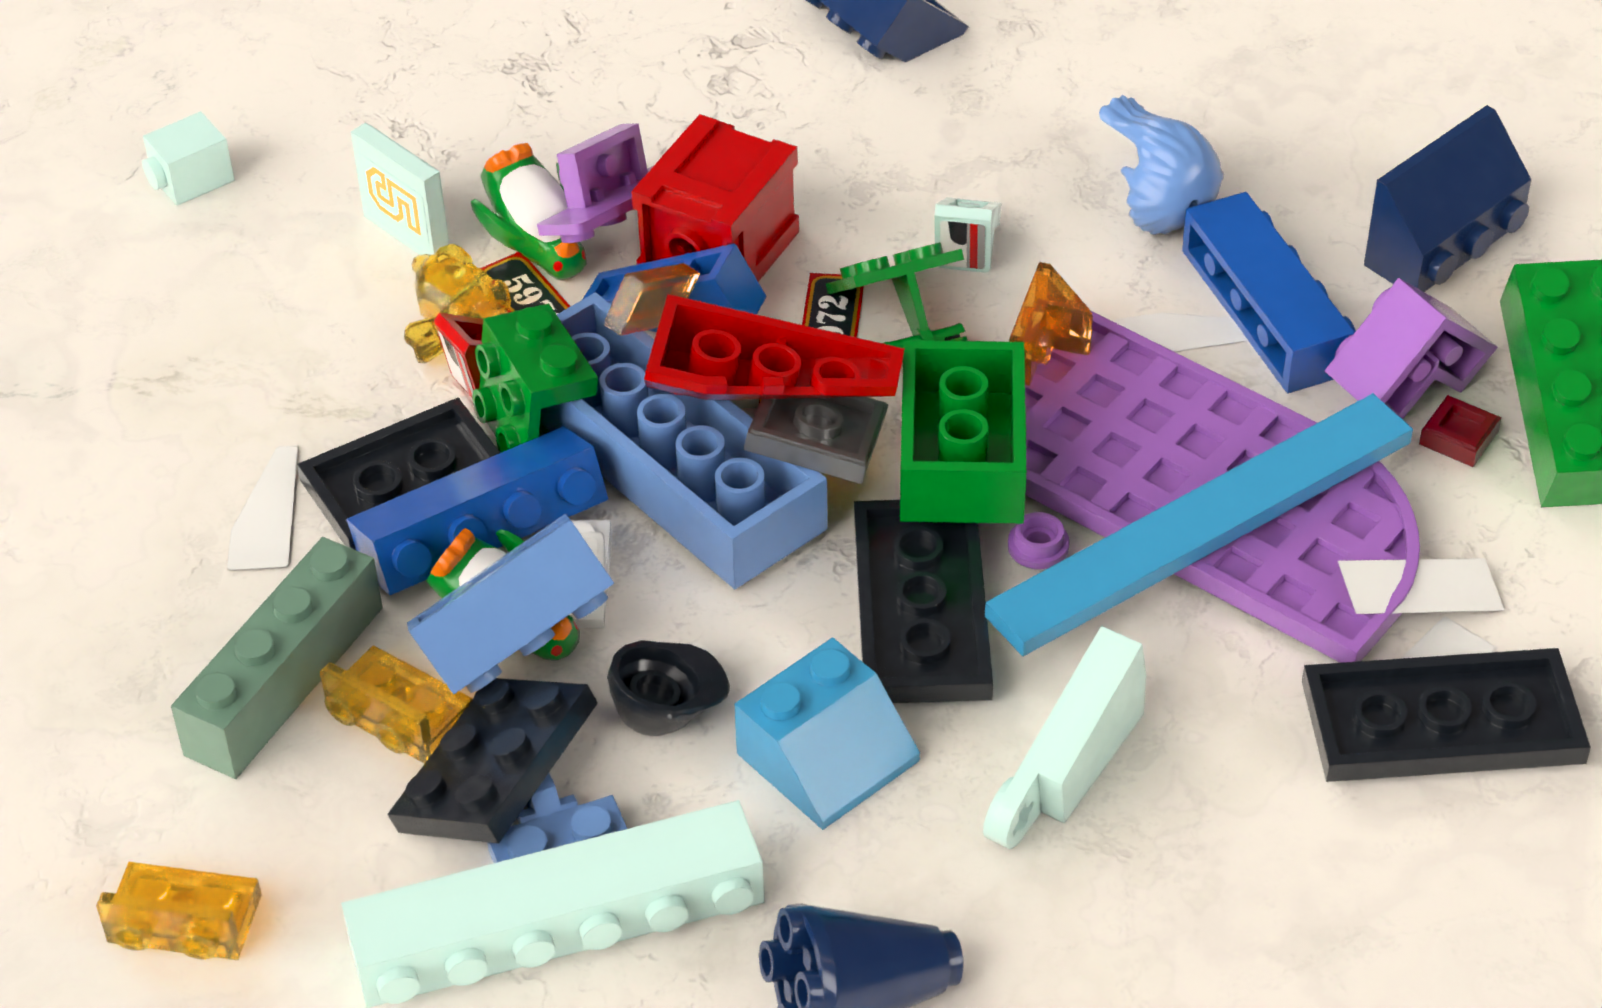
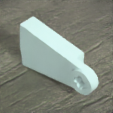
[983,626,1146,849]

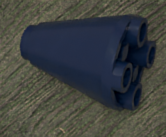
[759,904,964,1008]

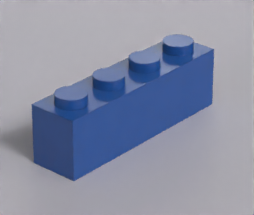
[1182,192,1356,394]
[346,426,609,596]

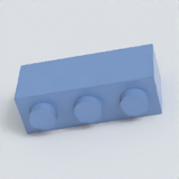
[407,513,614,695]

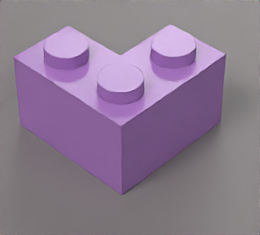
[1325,278,1498,419]

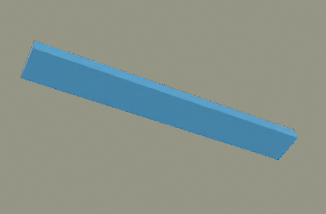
[985,393,1413,657]

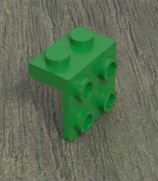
[472,303,598,453]

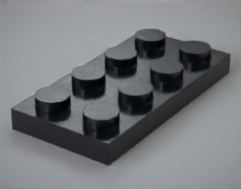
[854,500,993,703]
[1302,648,1591,782]

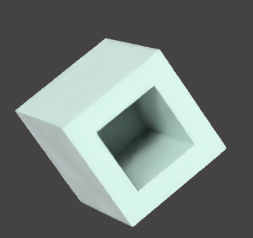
[142,111,235,206]

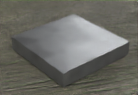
[743,397,889,484]

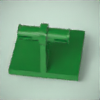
[826,242,967,362]

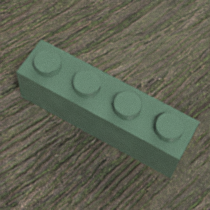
[171,536,383,779]

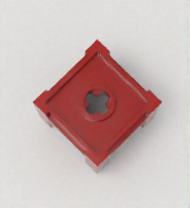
[631,114,799,282]

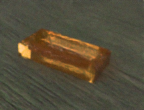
[604,263,700,336]

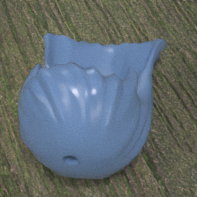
[1099,95,1224,235]

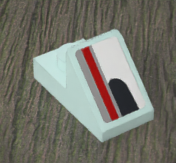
[934,197,1002,273]

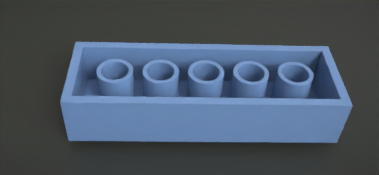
[540,292,828,590]

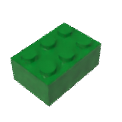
[900,340,1027,524]

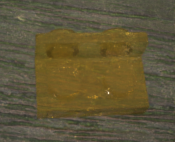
[320,645,473,764]
[96,862,262,960]

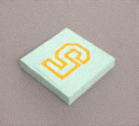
[351,122,450,266]

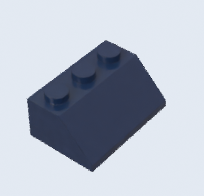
[806,0,969,62]
[1364,105,1532,292]

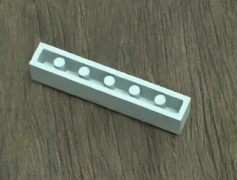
[341,800,764,1008]

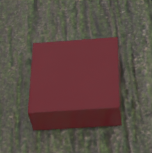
[1419,395,1502,467]

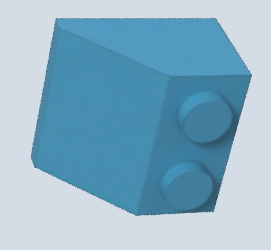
[734,637,920,830]

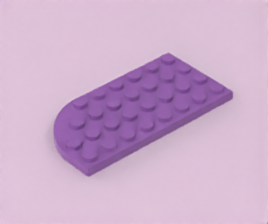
[1025,308,1420,663]

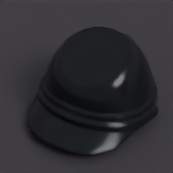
[607,640,730,736]

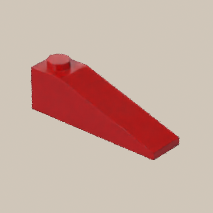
[644,294,905,400]

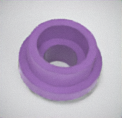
[1008,512,1070,569]

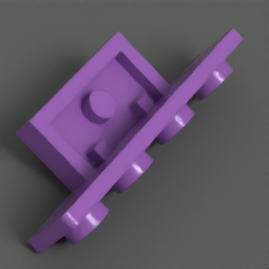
[537,123,653,243]

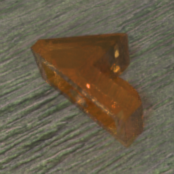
[1009,262,1093,386]

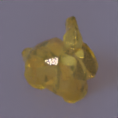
[403,244,511,364]

